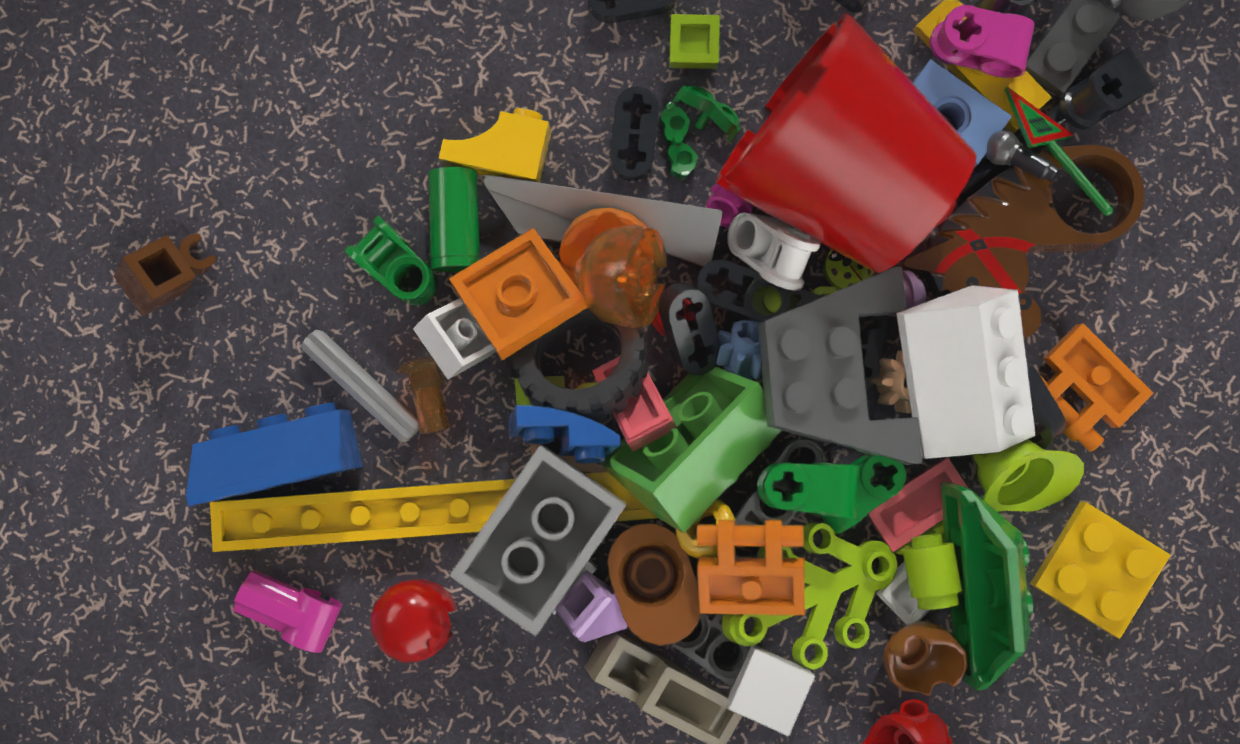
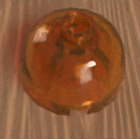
[575,225,667,328]

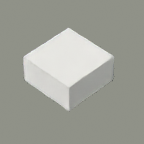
[413,298,496,380]
[726,645,815,736]

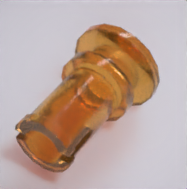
[396,357,451,434]

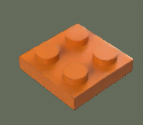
[449,228,588,360]

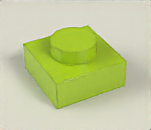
[669,14,720,69]

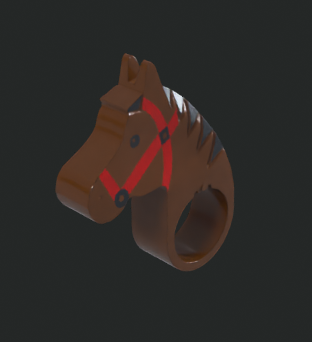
[900,145,1144,339]

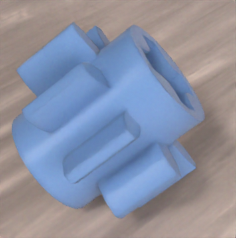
[716,320,762,380]

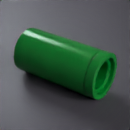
[428,167,480,272]

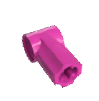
[233,570,343,653]

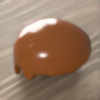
[882,621,968,696]

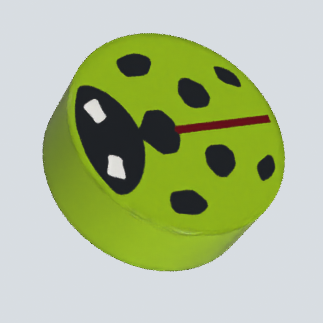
[823,249,873,290]

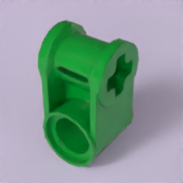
[344,215,438,306]
[820,454,906,535]
[756,463,859,518]

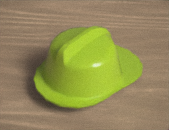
[973,439,1084,512]

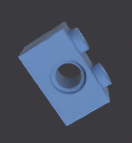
[912,59,1012,167]

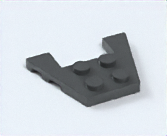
[758,267,922,464]

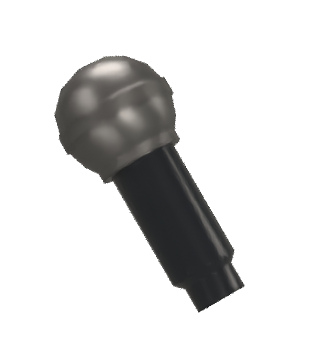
[986,130,1060,183]

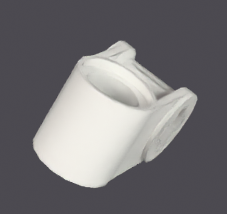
[728,212,821,291]

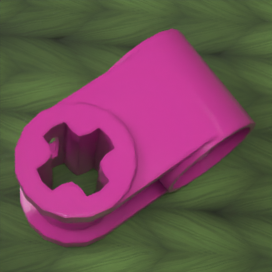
[930,5,1035,78]

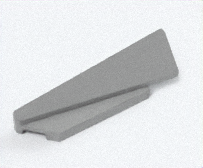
[484,175,722,267]

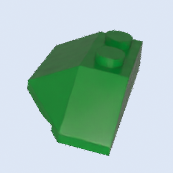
[940,482,1033,691]

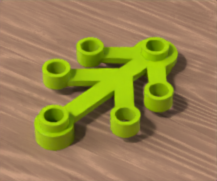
[722,523,897,669]

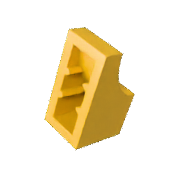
[439,108,551,183]

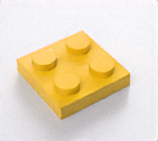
[1030,501,1171,639]

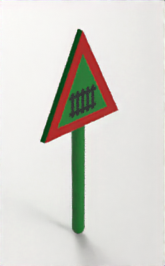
[1004,86,1113,216]

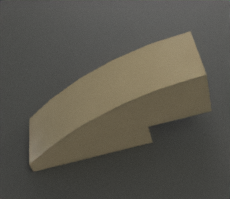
[585,630,743,744]

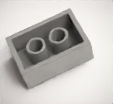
[449,445,626,636]

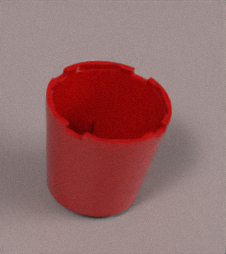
[716,13,977,273]

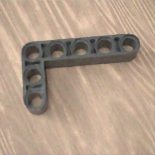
[672,440,826,688]

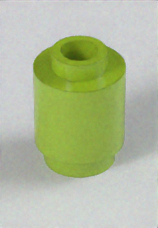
[902,533,962,610]

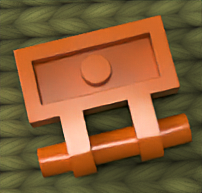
[1041,323,1154,452]
[697,520,805,616]

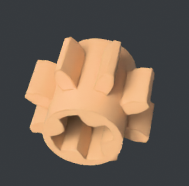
[871,351,911,413]

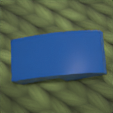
[508,405,620,464]

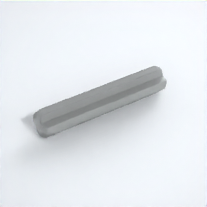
[301,329,421,442]

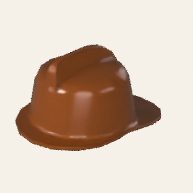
[608,523,701,646]

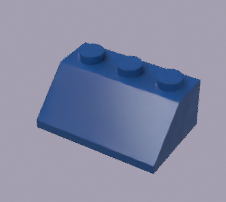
[186,402,363,506]

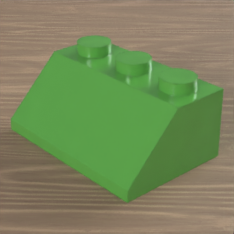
[600,367,782,533]

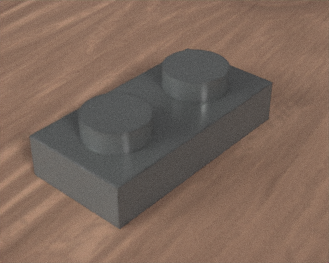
[1026,0,1120,97]

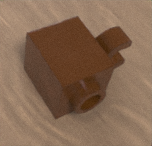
[114,233,216,317]

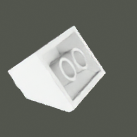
[897,285,1035,459]

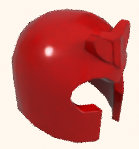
[370,579,457,663]

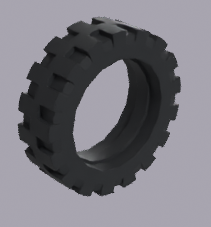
[512,290,648,423]

